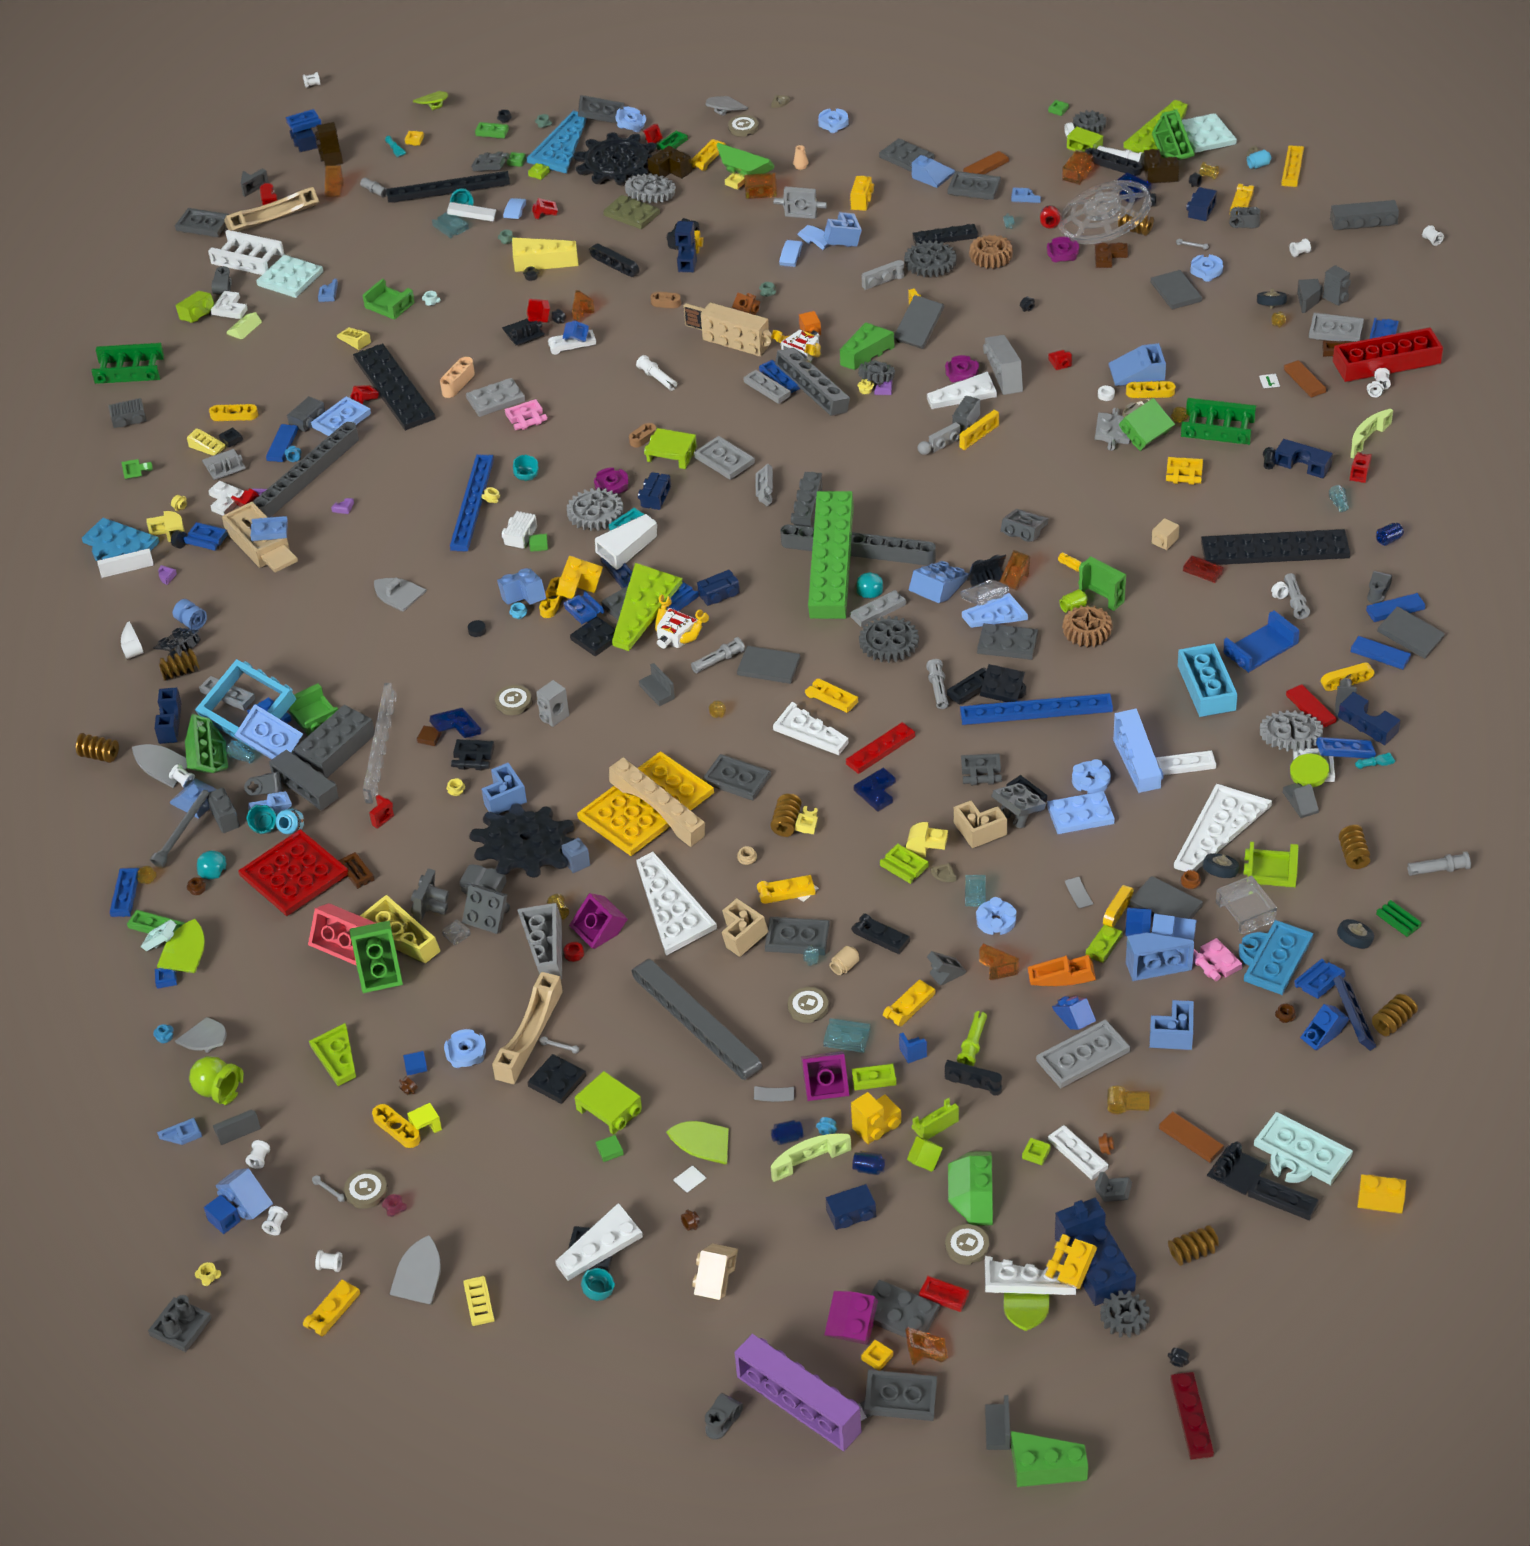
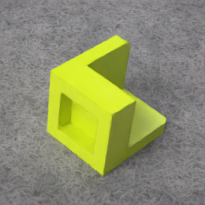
[407,1103,442,1133]

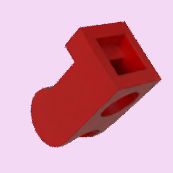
[260,183,278,206]
[1350,452,1372,483]

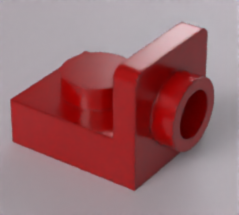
[532,198,558,219]
[1048,350,1072,370]
[351,385,379,405]
[369,795,394,829]

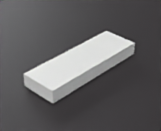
[447,202,496,221]
[97,549,154,578]
[1156,750,1216,775]
[1048,1125,1108,1180]

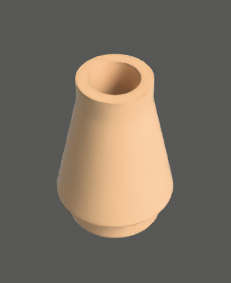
[793,145,808,170]

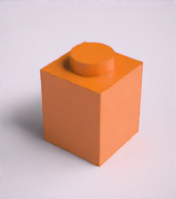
[799,311,821,336]

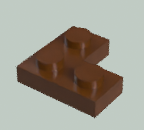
[1095,242,1128,268]

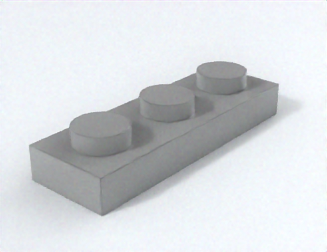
[744,370,791,404]
[851,590,906,627]
[199,676,255,710]

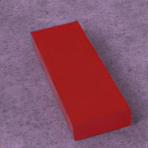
[1286,684,1336,728]

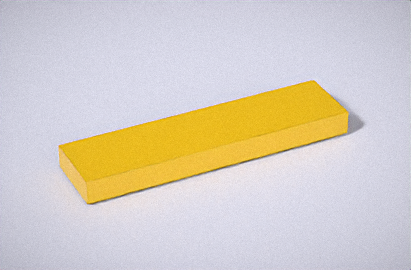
[1281,145,1304,187]

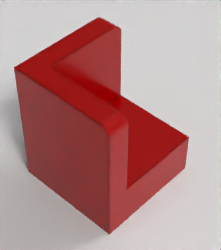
[527,299,550,323]
[231,488,260,507]

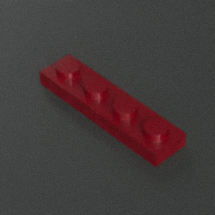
[1170,1372,1214,1460]

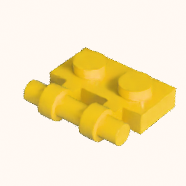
[1166,457,1203,485]
[1045,1234,1097,1289]

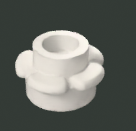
[1367,381,1384,398]
[1271,581,1289,599]

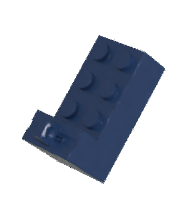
[1055,1197,1136,1306]

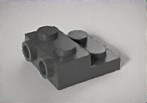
[1000,509,1049,542]

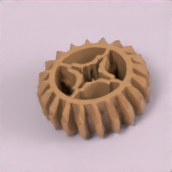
[969,234,1013,269]
[1062,605,1113,647]

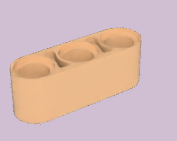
[440,357,475,398]

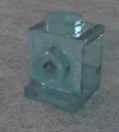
[965,875,986,907]

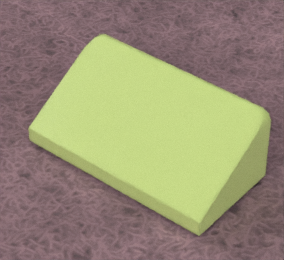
[226,312,262,339]

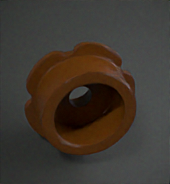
[187,877,206,895]
[1275,1003,1296,1023]
[399,1076,418,1095]
[681,1210,700,1231]

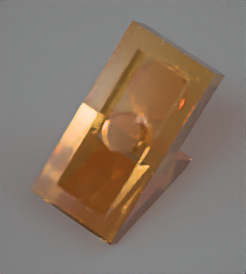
[325,165,344,197]
[572,290,594,322]
[999,550,1030,591]
[979,943,1019,980]
[905,1327,948,1365]

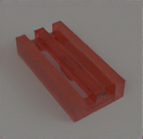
[1183,555,1224,583]

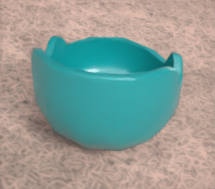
[450,188,474,206]
[513,455,539,481]
[856,572,883,598]
[246,805,277,834]
[197,850,227,879]
[581,1268,615,1301]

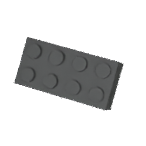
[294,705,375,778]

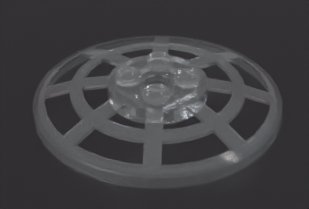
[1058,180,1151,244]

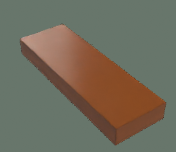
[963,151,1009,175]
[1284,360,1326,398]
[1159,1111,1224,1163]

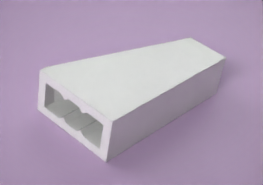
[595,514,657,570]

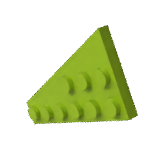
[1123,100,1188,158]
[612,563,682,651]

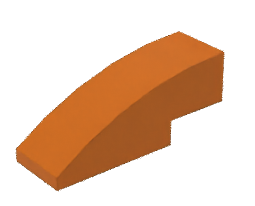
[1028,955,1096,986]

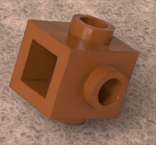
[732,292,761,315]

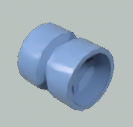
[173,599,207,630]

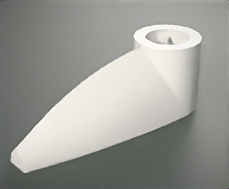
[121,621,144,659]

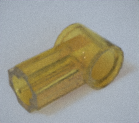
[1107,1086,1150,1114]

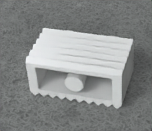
[502,511,537,549]

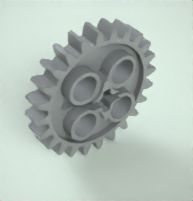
[625,174,676,203]
[566,488,623,531]
[1260,710,1323,752]

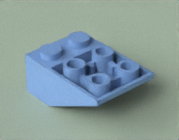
[1109,343,1166,386]
[909,561,969,603]

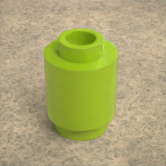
[1059,589,1088,613]

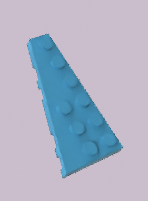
[527,110,587,173]

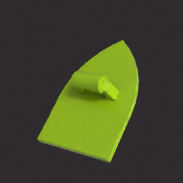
[413,91,448,110]
[157,919,205,973]
[666,1121,728,1164]
[1004,1293,1049,1331]

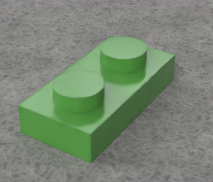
[475,122,509,139]

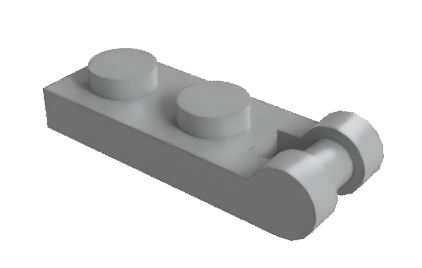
[862,260,904,290]

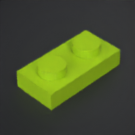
[1085,925,1123,963]
[851,1064,896,1090]

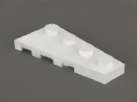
[927,372,997,409]
[773,702,848,755]
[556,1203,643,1281]
[985,1256,1076,1295]

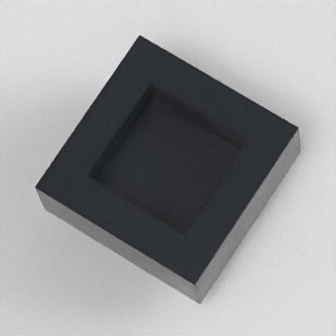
[219,427,243,447]

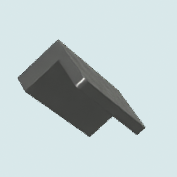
[639,663,675,707]
[213,1109,261,1145]
[985,1395,1010,1450]

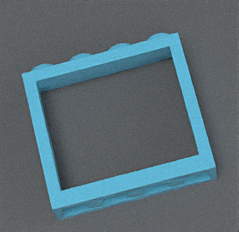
[195,659,296,750]

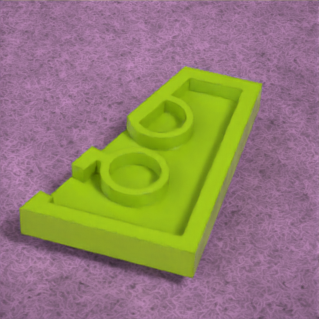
[309,1023,356,1086]

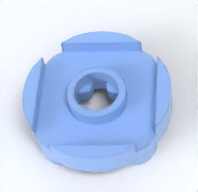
[615,107,646,132]
[818,108,849,133]
[1190,255,1223,282]
[1072,759,1111,794]
[976,897,1016,935]
[444,1029,486,1068]

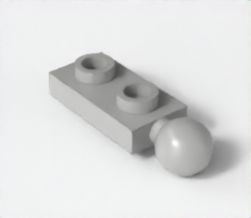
[918,422,960,455]

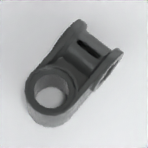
[1229,207,1260,228]
[212,266,232,294]
[1367,571,1392,604]
[244,772,283,795]
[705,1393,743,1440]

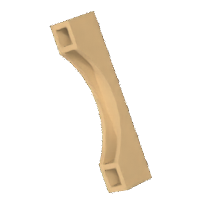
[224,187,319,232]
[609,757,705,847]
[492,972,563,1084]

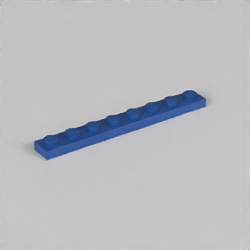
[450,454,494,551]
[960,693,1113,725]

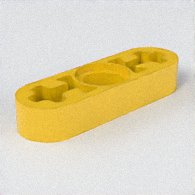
[1126,381,1175,398]
[209,404,258,421]
[539,577,563,618]
[1320,663,1374,691]
[1103,885,1134,927]
[372,1104,421,1148]

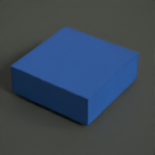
[155,968,177,989]
[403,1051,428,1076]

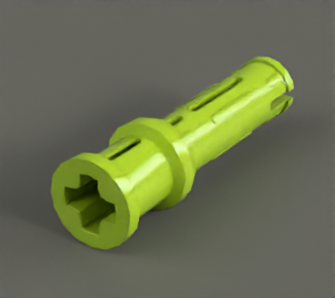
[957,1011,987,1066]

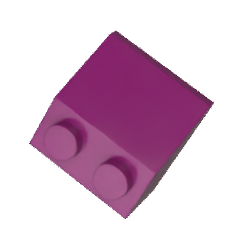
[569,893,628,949]
[801,1051,849,1101]
[824,1291,878,1345]

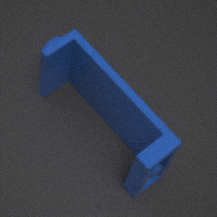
[1223,610,1300,673]

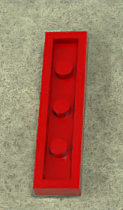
[846,722,915,774]

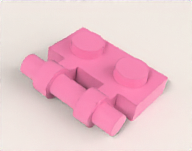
[505,399,547,430]
[1193,938,1242,981]

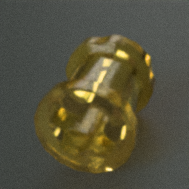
[1199,162,1219,180]
[547,894,570,920]

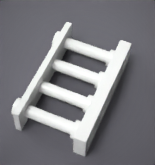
[208,230,284,275]

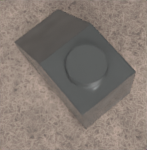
[1297,279,1323,313]

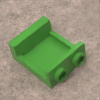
[363,279,415,320]
[1119,398,1175,451]
[1078,556,1126,611]
[288,683,338,736]

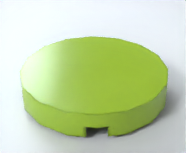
[1290,753,1329,787]

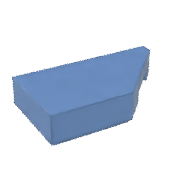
[1011,188,1041,203]
[318,279,338,302]
[157,1118,202,1145]

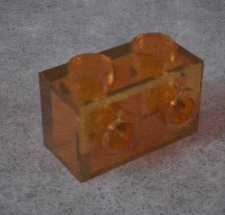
[1062,151,1094,185]
[744,173,777,199]

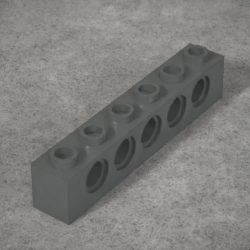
[775,347,850,416]

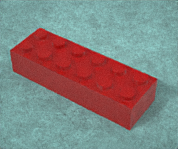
[1333,328,1443,382]

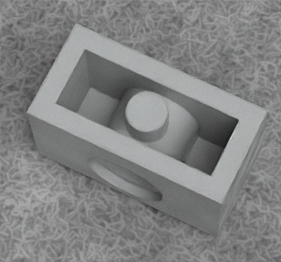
[536,680,569,727]

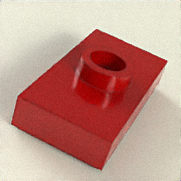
[919,1276,969,1312]

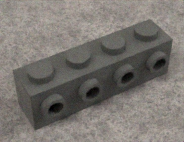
[1330,200,1399,230]
[791,472,823,527]
[269,749,338,811]

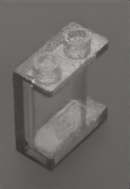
[1216,875,1277,934]

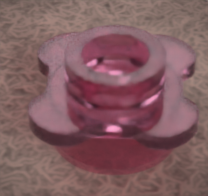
[382,1194,407,1217]

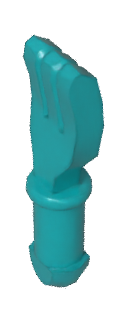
[385,136,406,157]
[1355,753,1395,769]

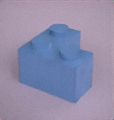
[823,212,862,247]
[497,568,547,605]
[482,763,527,814]
[1152,914,1197,941]
[1149,1000,1193,1050]
[215,1168,273,1220]

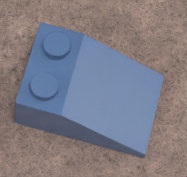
[1126,933,1194,981]

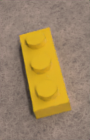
[959,410,999,450]

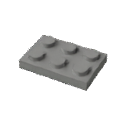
[1309,313,1364,341]
[466,378,525,417]
[694,436,755,480]

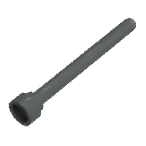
[150,790,209,868]

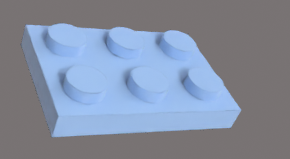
[311,396,371,436]
[234,704,303,759]
[1047,791,1115,834]

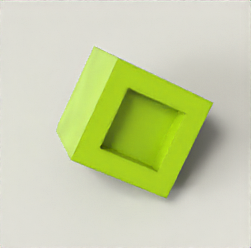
[907,1136,943,1171]

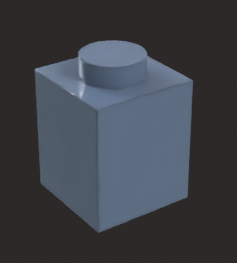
[562,838,590,873]

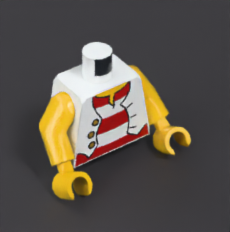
[771,330,821,362]
[655,594,709,649]

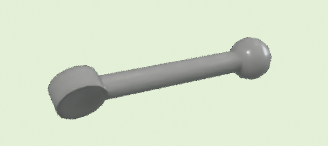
[1176,239,1209,250]
[540,1036,579,1053]
[312,1175,346,1202]

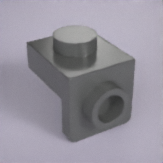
[1095,1172,1132,1202]

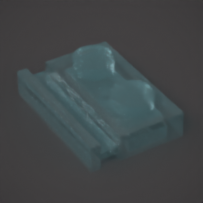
[432,212,469,238]
[823,1018,871,1053]

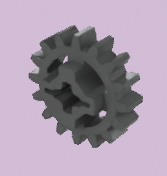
[1073,110,1106,133]
[858,360,895,384]
[1100,1291,1150,1338]

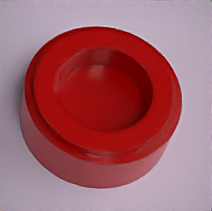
[563,942,584,962]

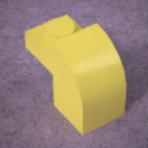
[147,511,185,542]
[906,822,948,858]

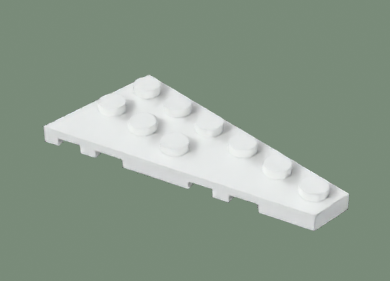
[1174,784,1272,872]
[636,852,717,956]

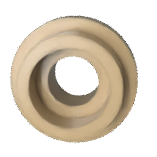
[737,846,757,865]

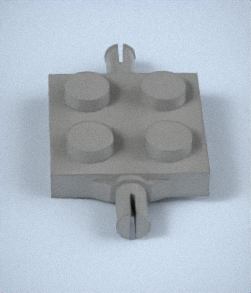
[773,186,827,219]
[1095,408,1130,451]

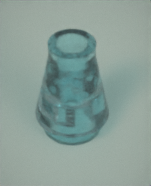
[1329,485,1349,512]
[226,740,255,763]

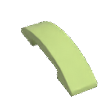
[1351,409,1393,459]
[771,1134,851,1182]

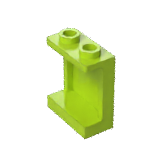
[644,428,697,469]
[1244,841,1299,887]
[575,1071,642,1135]

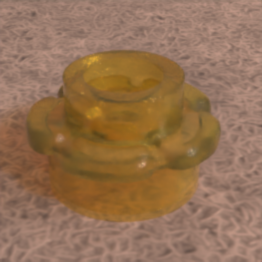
[1272,311,1286,328]
[1171,407,1188,422]
[709,701,726,718]
[138,866,157,884]

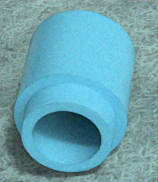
[1247,149,1271,169]

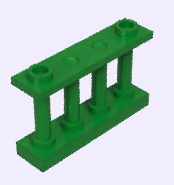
[91,343,164,384]
[1181,398,1256,445]

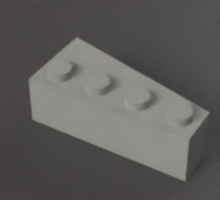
[983,335,1023,395]
[517,903,562,979]

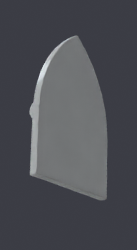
[706,96,748,116]
[374,577,427,612]
[132,744,187,788]
[175,1017,227,1053]
[389,1235,441,1305]

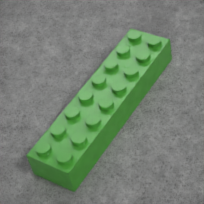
[808,491,854,619]

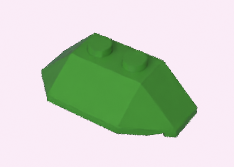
[1152,109,1194,160]
[716,143,775,178]
[185,714,228,773]
[948,1151,993,1225]

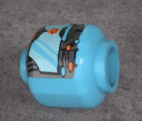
[276,808,305,835]

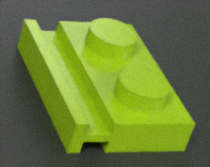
[880,844,929,884]

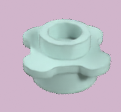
[422,291,440,306]

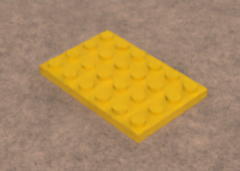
[577,751,714,856]

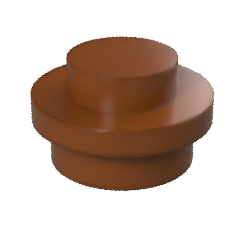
[1181,870,1201,889]
[1098,1133,1115,1155]

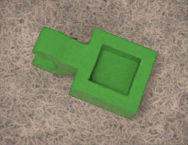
[121,459,153,479]

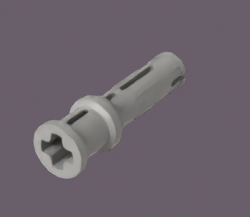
[1284,573,1310,619]
[691,637,745,674]
[926,659,948,709]
[1407,851,1471,876]

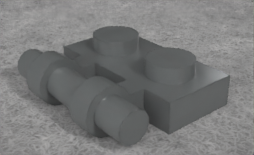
[471,152,509,172]
[961,754,1002,786]

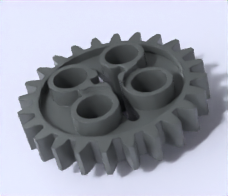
[904,240,956,278]
[859,616,919,663]

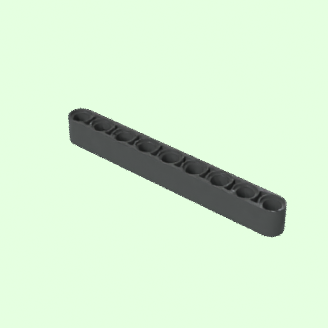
[253,422,359,518]
[780,525,936,566]
[631,958,762,1080]

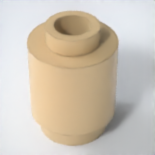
[830,946,859,975]

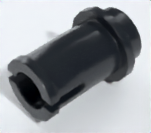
[1263,447,1276,470]

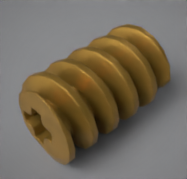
[1118,208,1154,236]
[159,649,200,681]
[76,733,119,763]
[770,794,802,837]
[1339,825,1371,869]
[1372,994,1418,1037]
[1168,1225,1219,1266]

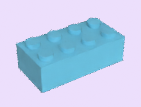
[1178,643,1237,717]

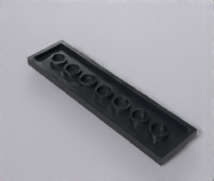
[353,343,436,430]
[1201,529,1350,566]

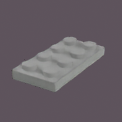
[1036,1020,1130,1089]

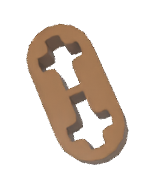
[651,292,681,308]
[629,423,656,447]

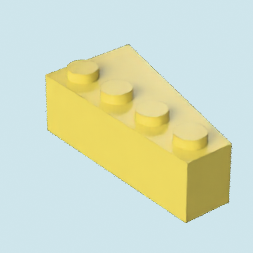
[512,238,578,272]
[360,895,440,963]

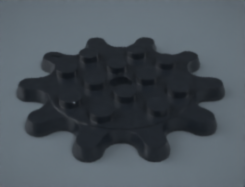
[573,132,657,185]
[469,803,575,878]

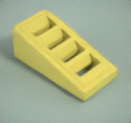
[337,327,371,350]
[187,428,226,456]
[463,1276,494,1326]

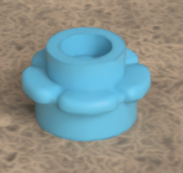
[509,602,527,619]

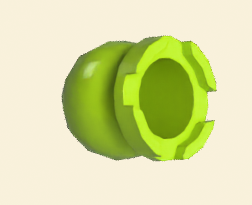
[189,1056,244,1105]

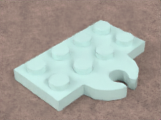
[1254,1112,1353,1185]

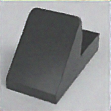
[241,168,269,197]
[1282,783,1319,818]
[927,951,967,985]

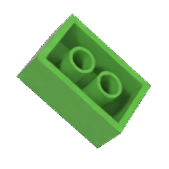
[349,920,403,993]

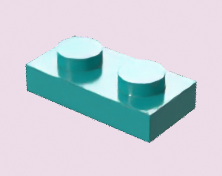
[609,508,645,531]

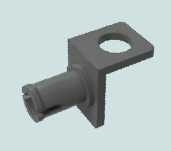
[1335,678,1357,720]

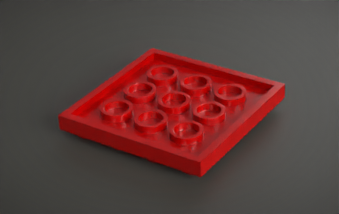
[238,829,348,916]

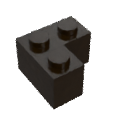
[315,122,343,167]
[647,146,692,179]
[1143,149,1179,184]

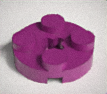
[1047,237,1079,262]
[945,355,979,382]
[594,468,629,494]

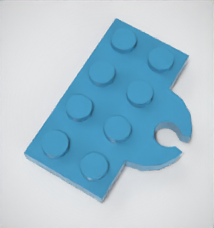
[82,518,160,561]
[1239,920,1313,995]

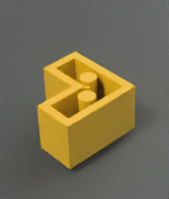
[556,556,603,599]
[851,1092,901,1144]

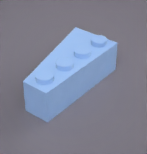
[1113,708,1164,793]

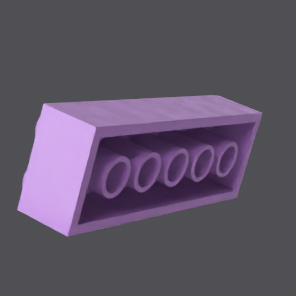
[735,1334,861,1451]

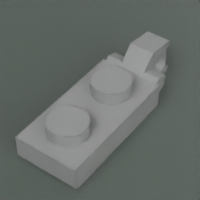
[756,464,773,506]

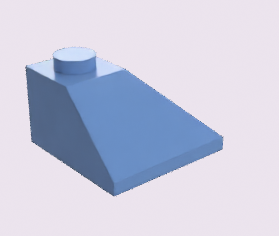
[912,155,955,188]
[170,778,217,819]

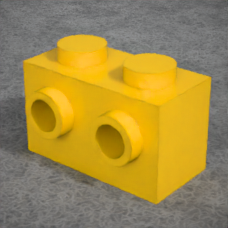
[850,176,874,211]
[1357,1174,1406,1214]

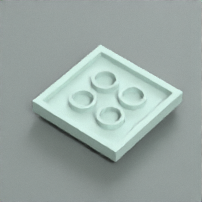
[1182,113,1237,153]
[256,255,324,298]

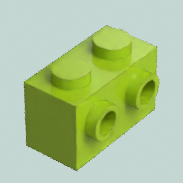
[175,291,214,323]

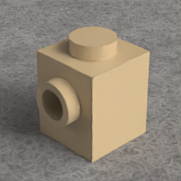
[1152,518,1179,550]

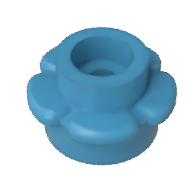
[285,446,302,462]
[153,1024,174,1043]
[816,1117,837,1135]

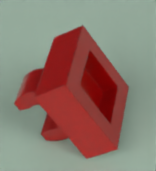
[643,124,663,143]

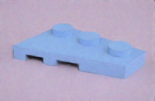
[962,593,1028,628]

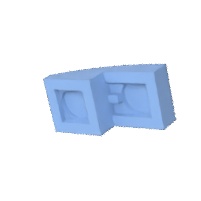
[503,198,526,219]
[797,225,830,250]
[779,240,803,267]
[248,791,292,814]

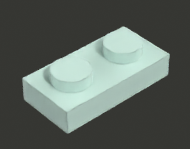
[141,920,177,951]

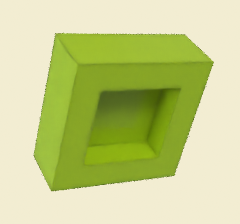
[528,163,550,180]
[1022,1138,1051,1165]

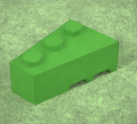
[840,322,894,370]
[1011,1431,1088,1487]

